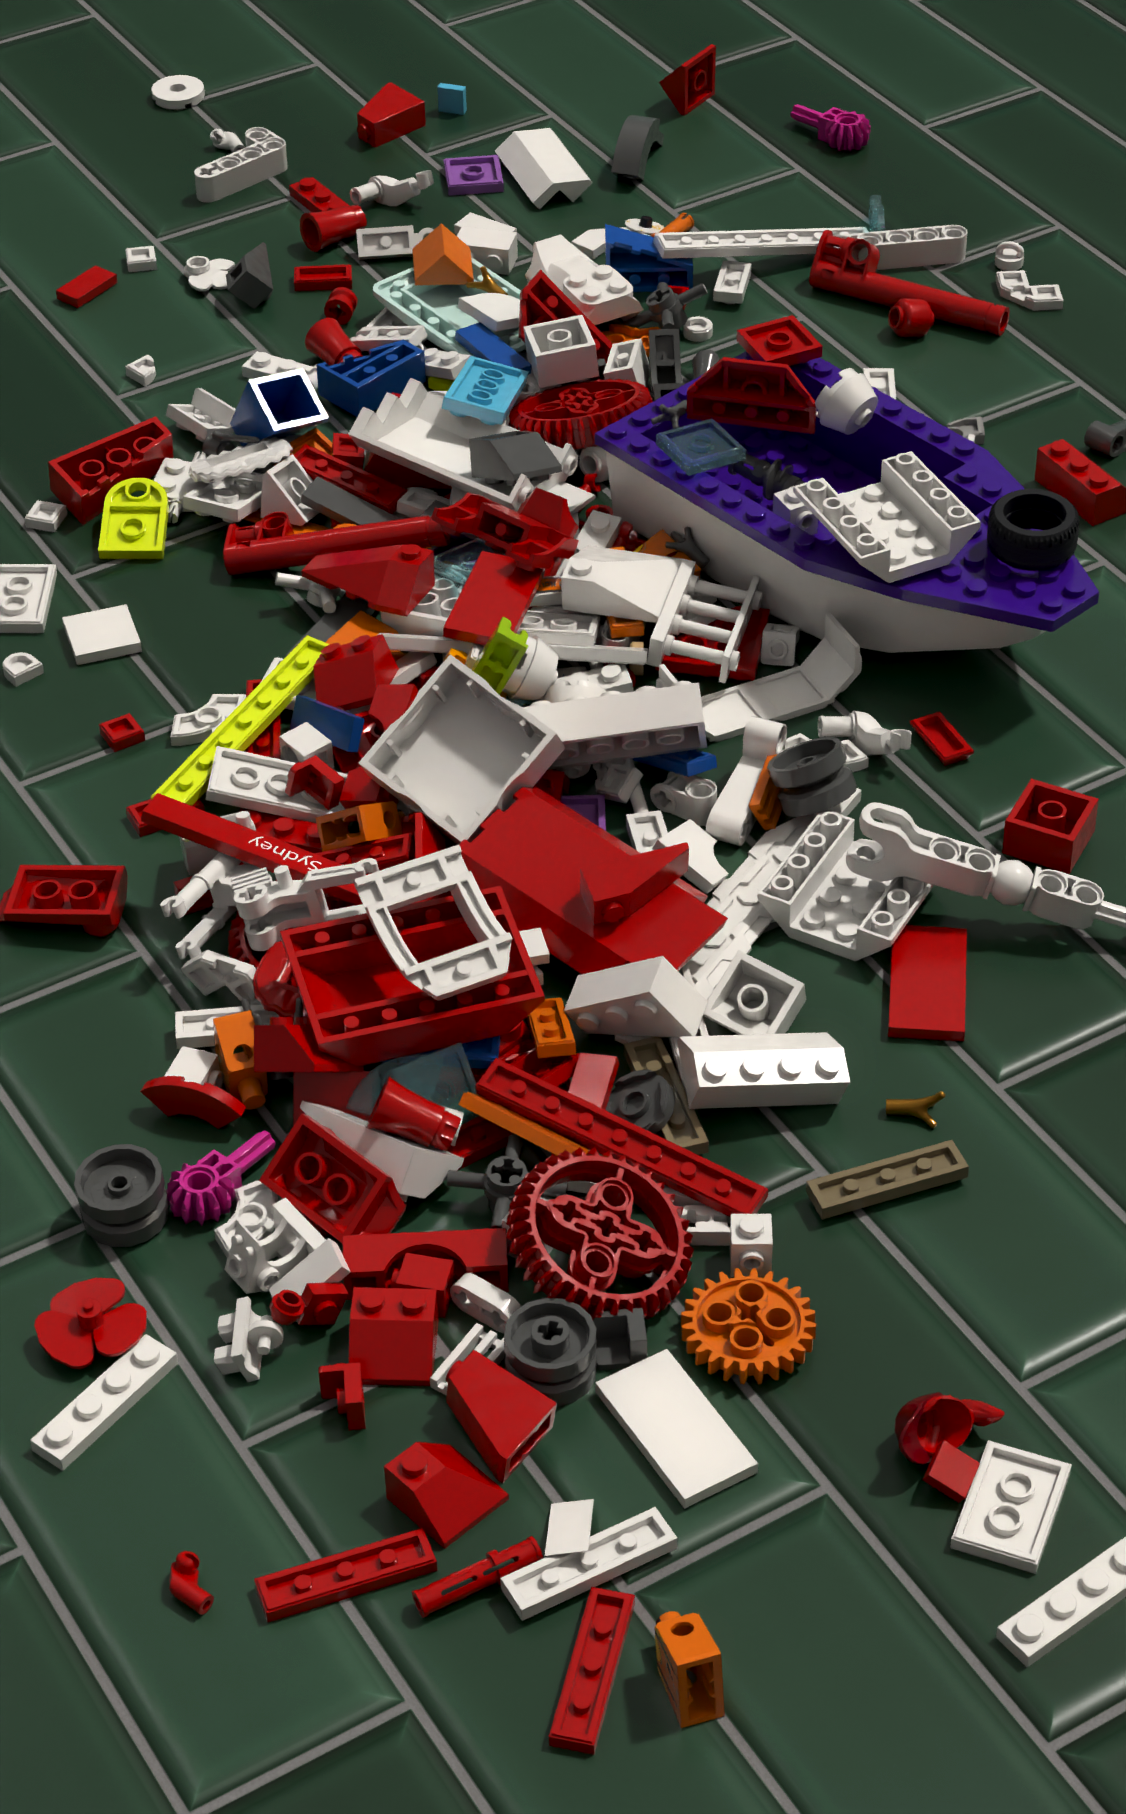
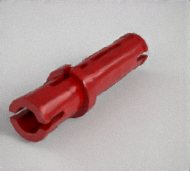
[411,1536,543,1618]

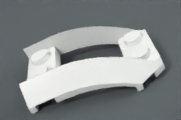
[353,845,513,1001]

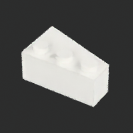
[564,956,708,1037]

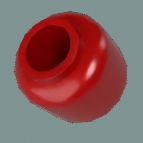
[888,298,934,337]

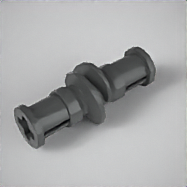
[728,447,806,501]

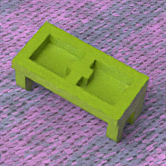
[471,617,528,695]

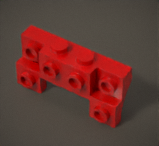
[431,493,579,572]

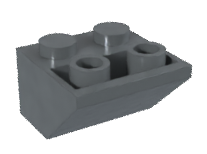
[469,431,562,486]

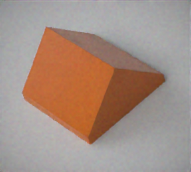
[412,223,474,285]

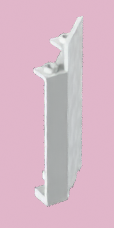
[348,378,596,516]

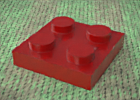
[737,315,823,366]

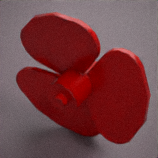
[34,1278,147,1369]

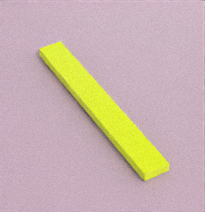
[151,635,330,806]

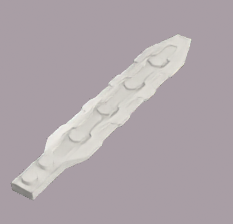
[615,788,861,1044]

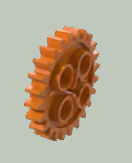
[681,1268,816,1384]

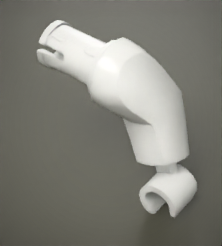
[349,170,434,206]
[817,710,912,756]

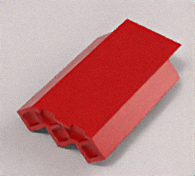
[459,787,728,974]

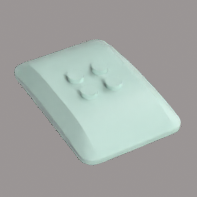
[373,257,526,357]

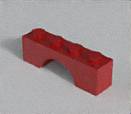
[339,684,419,809]
[343,1228,509,1300]

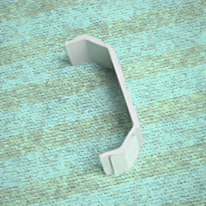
[656,612,862,742]

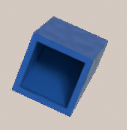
[230,368,329,447]

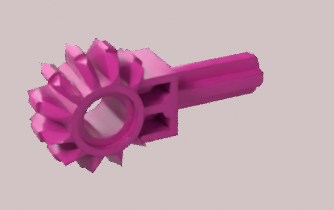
[790,104,871,152]
[166,1131,276,1226]

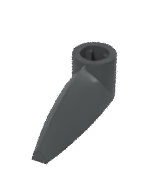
[1084,420,1126,457]

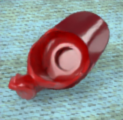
[894,1392,1005,1464]

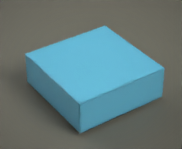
[437,83,467,115]

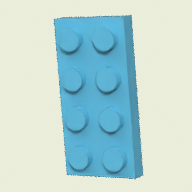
[442,356,529,425]

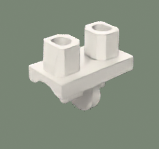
[214,1296,284,1382]

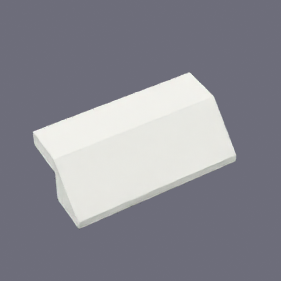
[495,128,593,209]

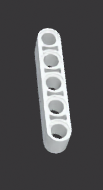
[834,225,967,270]

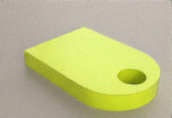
[98,478,169,559]

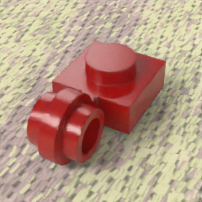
[269,1282,349,1325]

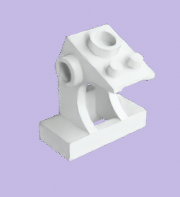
[224,1197,326,1294]

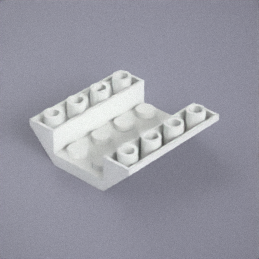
[793,451,981,583]
[757,810,934,961]

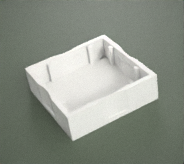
[359,654,565,845]

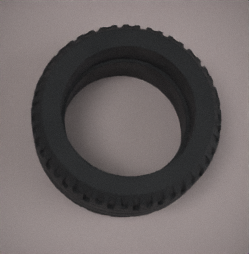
[987,489,1080,571]

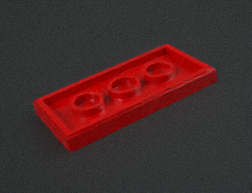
[443,551,545,646]
[888,925,967,1041]

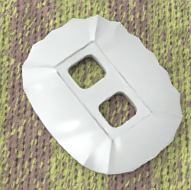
[188,437,293,483]

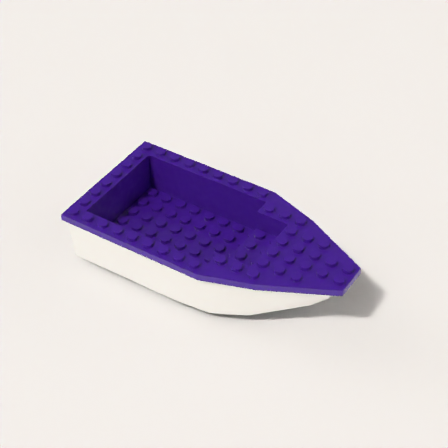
[595,351,1099,653]

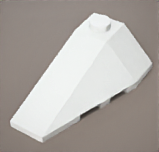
[300,1100,464,1202]

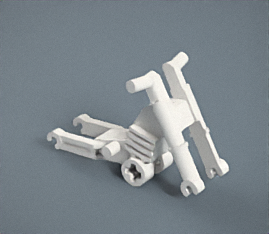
[160,811,380,959]

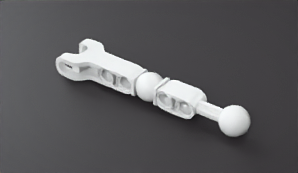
[846,802,1126,929]

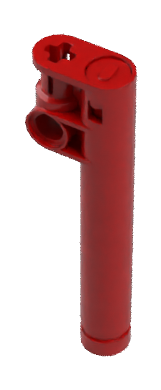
[809,230,1010,336]
[223,512,451,575]

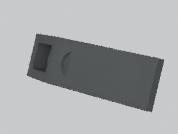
[226,242,273,309]

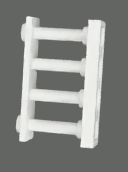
[647,559,763,683]

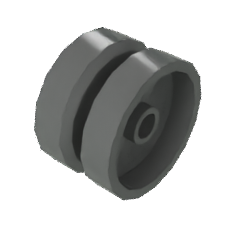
[767,737,857,817]
[74,1144,170,1247]
[504,1298,597,1407]

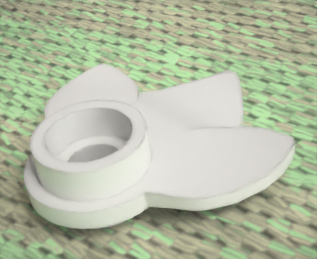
[184,256,235,292]

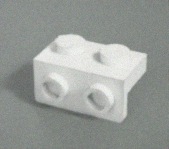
[165,388,236,442]

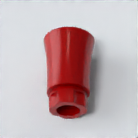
[300,205,367,252]
[305,318,363,366]
[366,1076,461,1152]

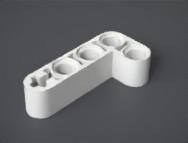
[194,127,288,203]
[706,716,787,846]

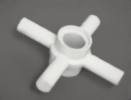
[275,572,346,613]

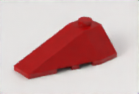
[301,544,435,617]

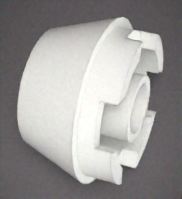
[814,368,878,435]
[502,635,558,701]

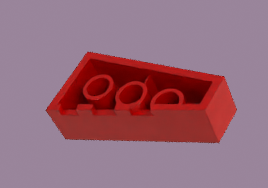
[48,416,173,525]

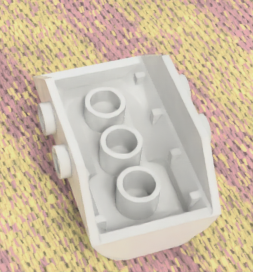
[525,234,644,325]

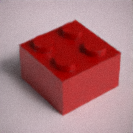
[1002,778,1099,874]

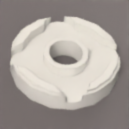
[151,75,205,110]

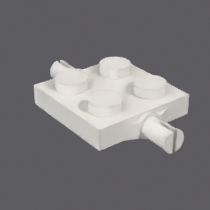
[153,451,207,523]

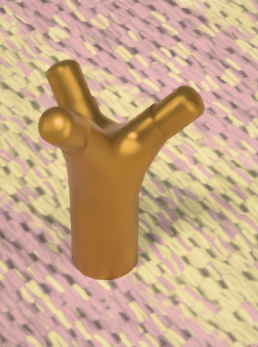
[466,266,508,295]
[886,1091,946,1129]

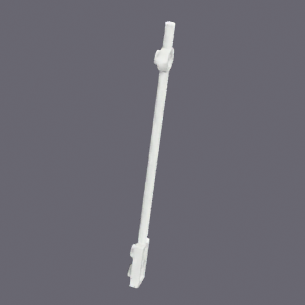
[588,625,668,853]

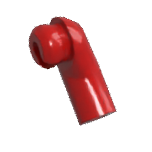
[169,1551,214,1615]

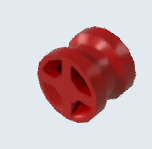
[324,287,358,325]

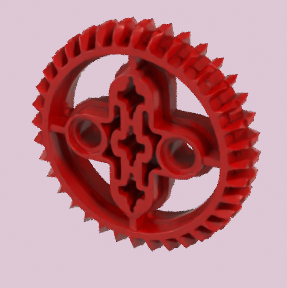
[509,379,653,450]
[506,1147,694,1320]

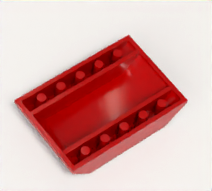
[280,886,545,1066]

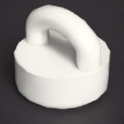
[995,241,1024,271]

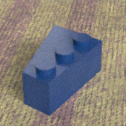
[605,224,693,292]
[316,340,426,417]

